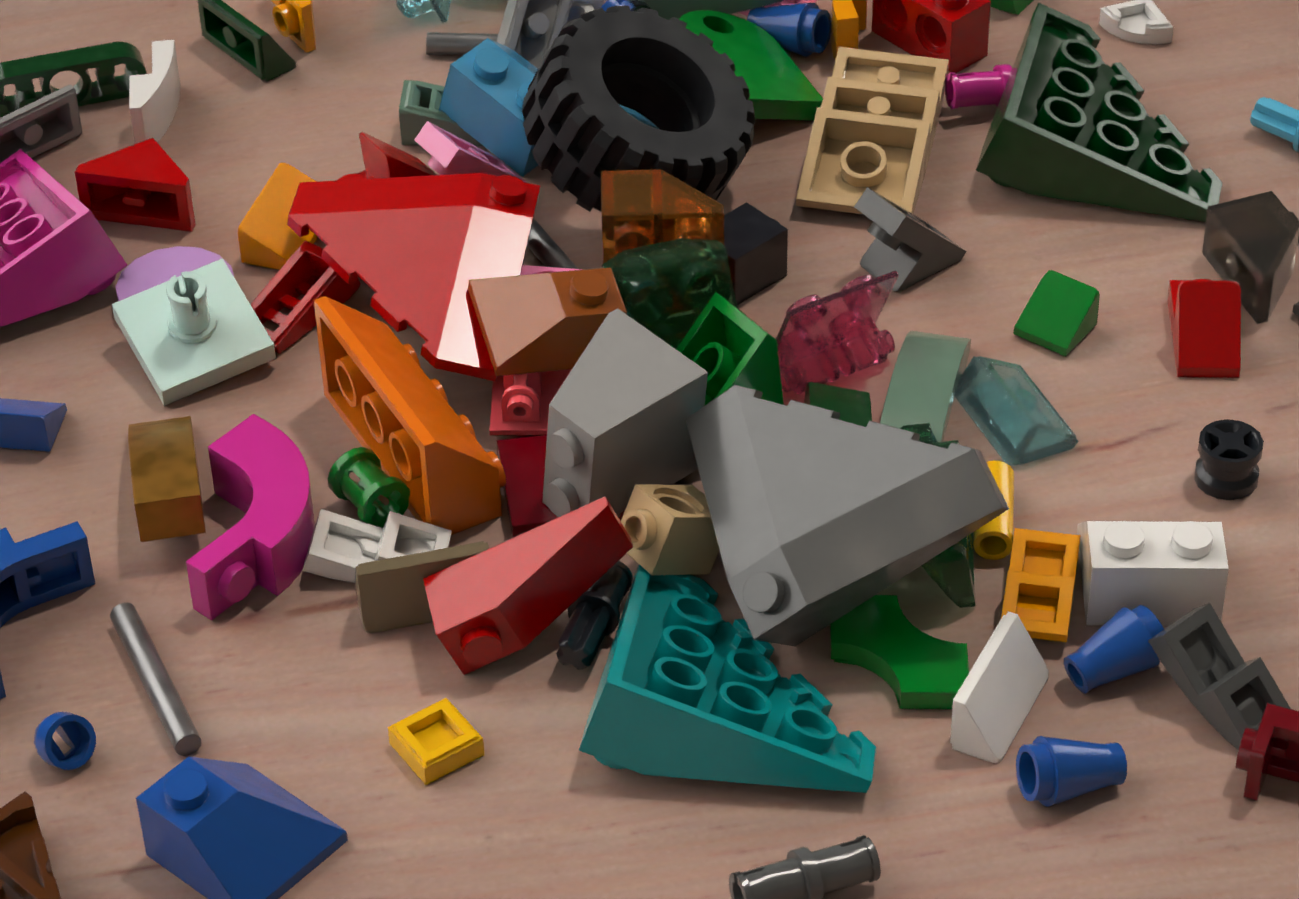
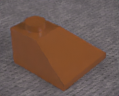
[468,268,627,376]

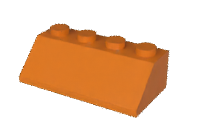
[314,296,506,535]

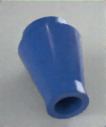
[747,2,832,57]
[1063,605,1164,693]
[1016,736,1127,807]

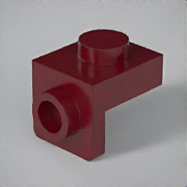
[1236,703,1299,801]

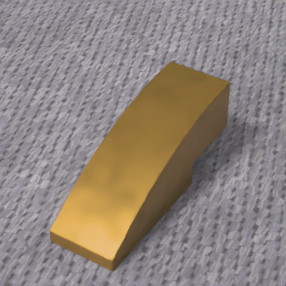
[128,416,206,542]

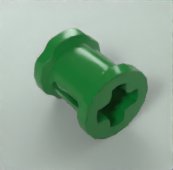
[327,447,410,528]

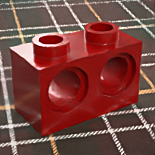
[872,0,991,73]

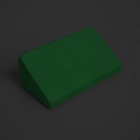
[197,0,296,82]

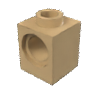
[621,484,719,575]

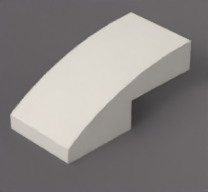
[129,40,181,144]
[302,509,452,583]

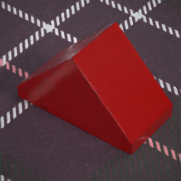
[75,138,196,232]

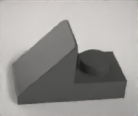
[854,187,966,292]

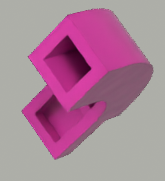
[186,414,315,621]

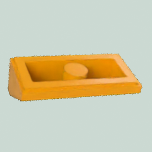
[238,162,318,270]

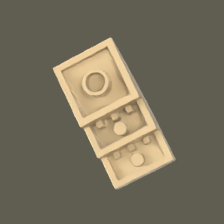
[796,47,949,214]

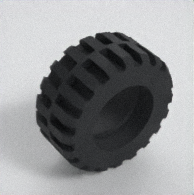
[522,6,756,229]

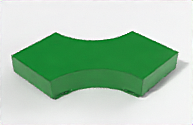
[830,595,969,709]

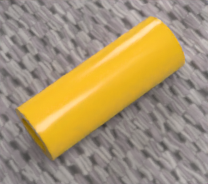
[973,461,1014,560]

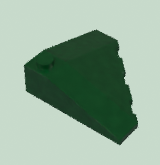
[976,3,1223,223]

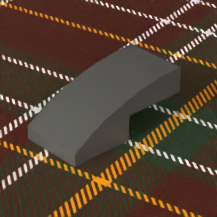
[1148,603,1291,750]

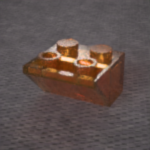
[601,169,725,310]

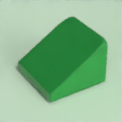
[1013,270,1100,356]

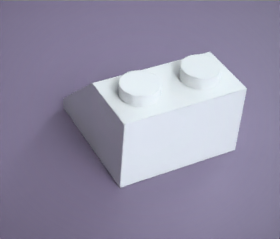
[1077,521,1229,626]

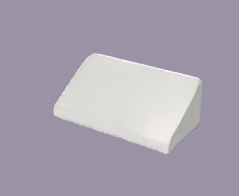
[950,611,1048,763]

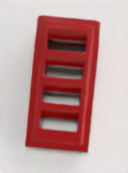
[250,240,361,354]

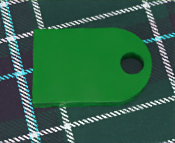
[679,10,823,120]

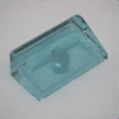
[955,356,1078,466]

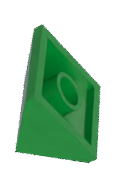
[676,292,784,406]

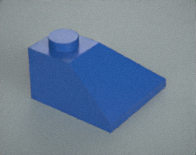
[136,756,348,899]

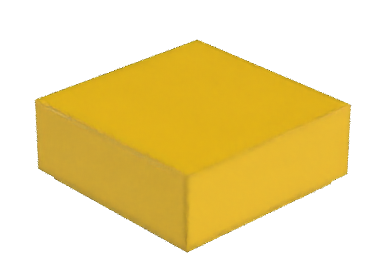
[388,698,485,785]

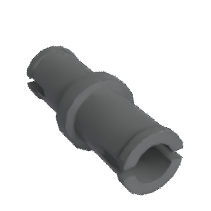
[729,835,881,899]

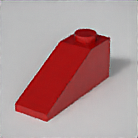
[423,496,633,675]

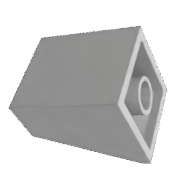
[542,308,708,517]

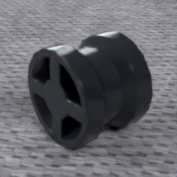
[1194,419,1264,500]

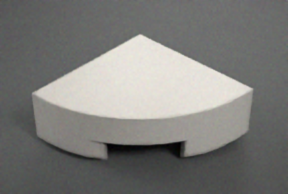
[1099,0,1173,44]

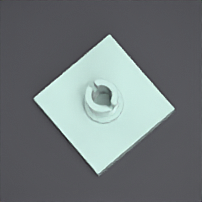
[112,258,276,406]

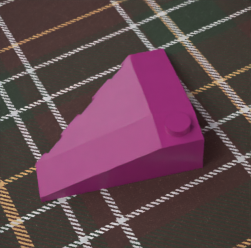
[0,149,128,327]

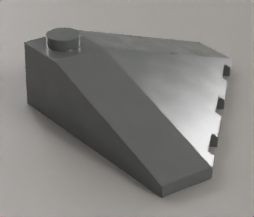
[686,385,1009,647]

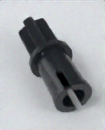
[556,561,633,670]

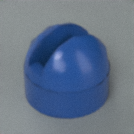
[34,712,96,770]

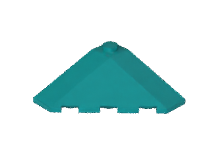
[579,564,876,793]

